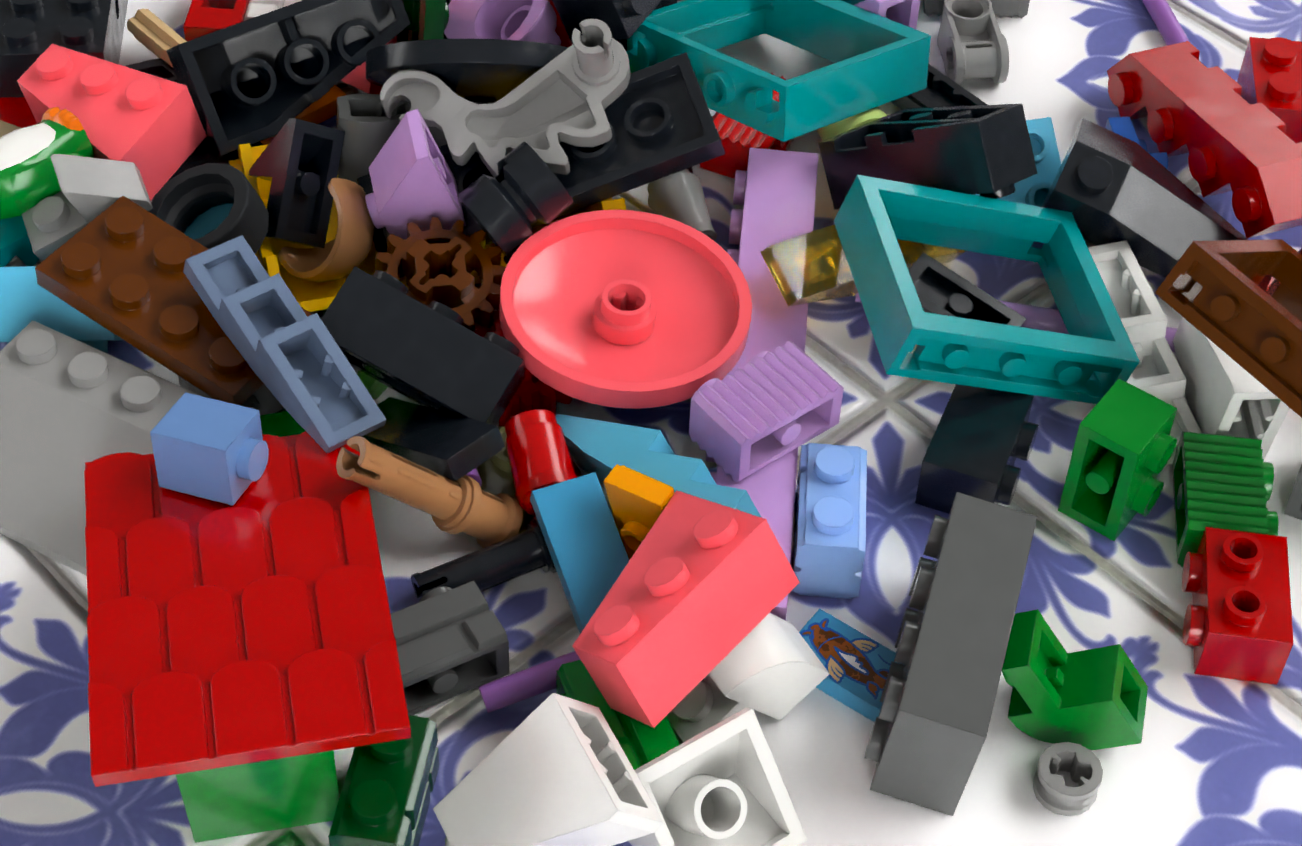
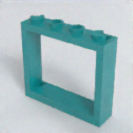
[626,0,931,142]
[834,174,1140,404]

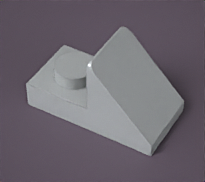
[22,154,153,262]

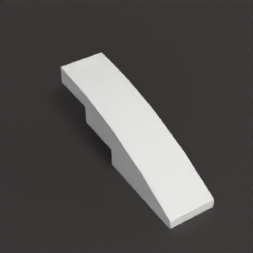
[1088,240,1202,465]

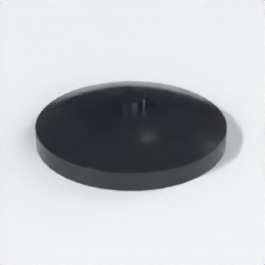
[366,39,568,104]

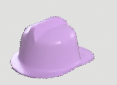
[444,0,561,45]

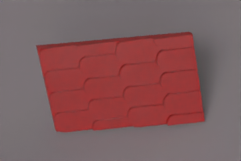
[84,431,411,843]

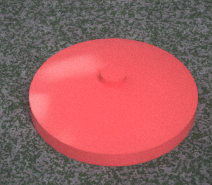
[499,210,752,409]

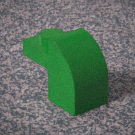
[1002,609,1148,750]

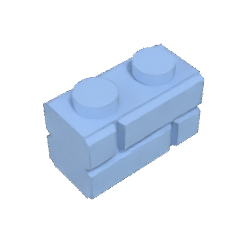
[792,443,867,599]

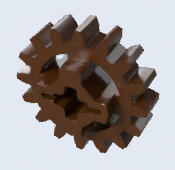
[372,217,506,332]

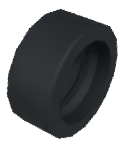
[149,163,269,253]

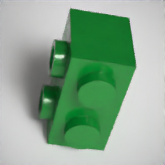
[1058,379,1177,541]

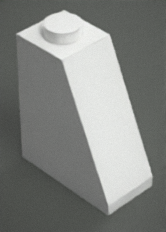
[1173,317,1290,459]
[433,693,664,846]

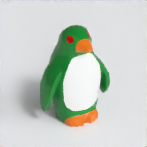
[0,107,94,220]

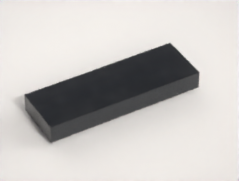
[362,397,505,481]

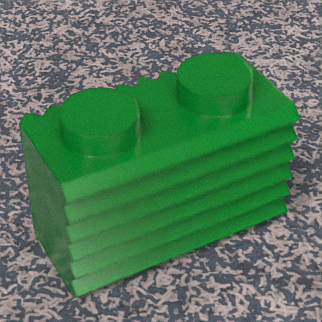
[1172,431,1279,568]

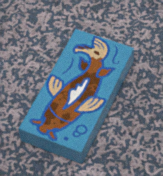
[799,608,904,722]

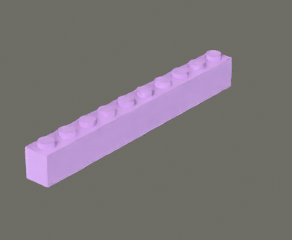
[706,148,819,620]

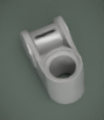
[937,0,1009,85]

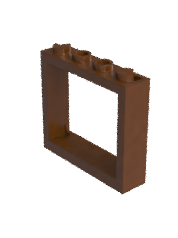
[1155,239,1302,418]

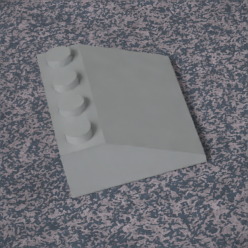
[0,320,201,576]

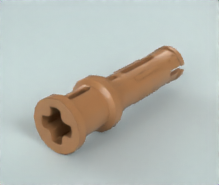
[336,436,523,548]

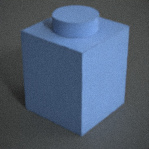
[150,392,269,506]

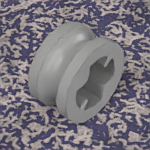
[1033,742,1103,816]

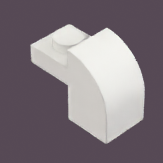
[667,613,830,743]

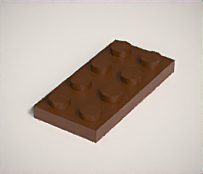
[35,196,313,406]

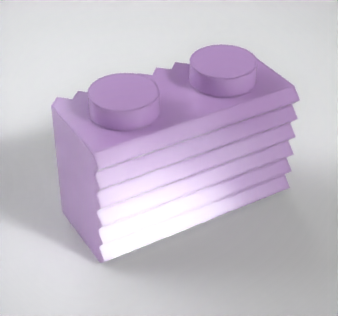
[689,340,844,482]

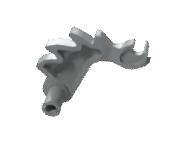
[380,18,631,178]

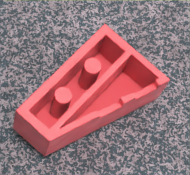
[572,490,800,728]

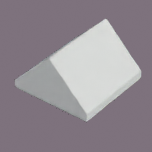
[629,707,808,846]

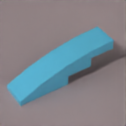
[556,414,761,517]

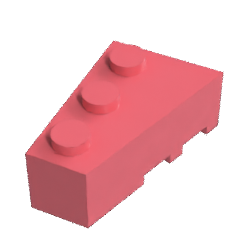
[17,44,207,201]

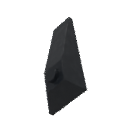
[166,0,411,156]
[1042,118,1272,292]

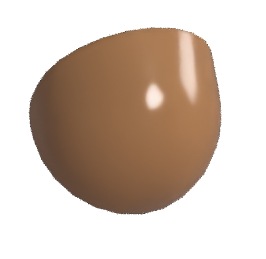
[278,178,375,282]

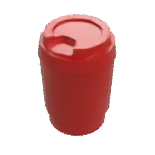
[504,409,577,516]

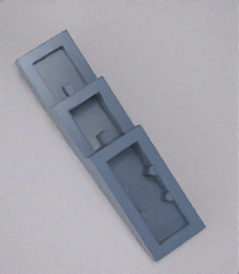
[183,235,387,453]

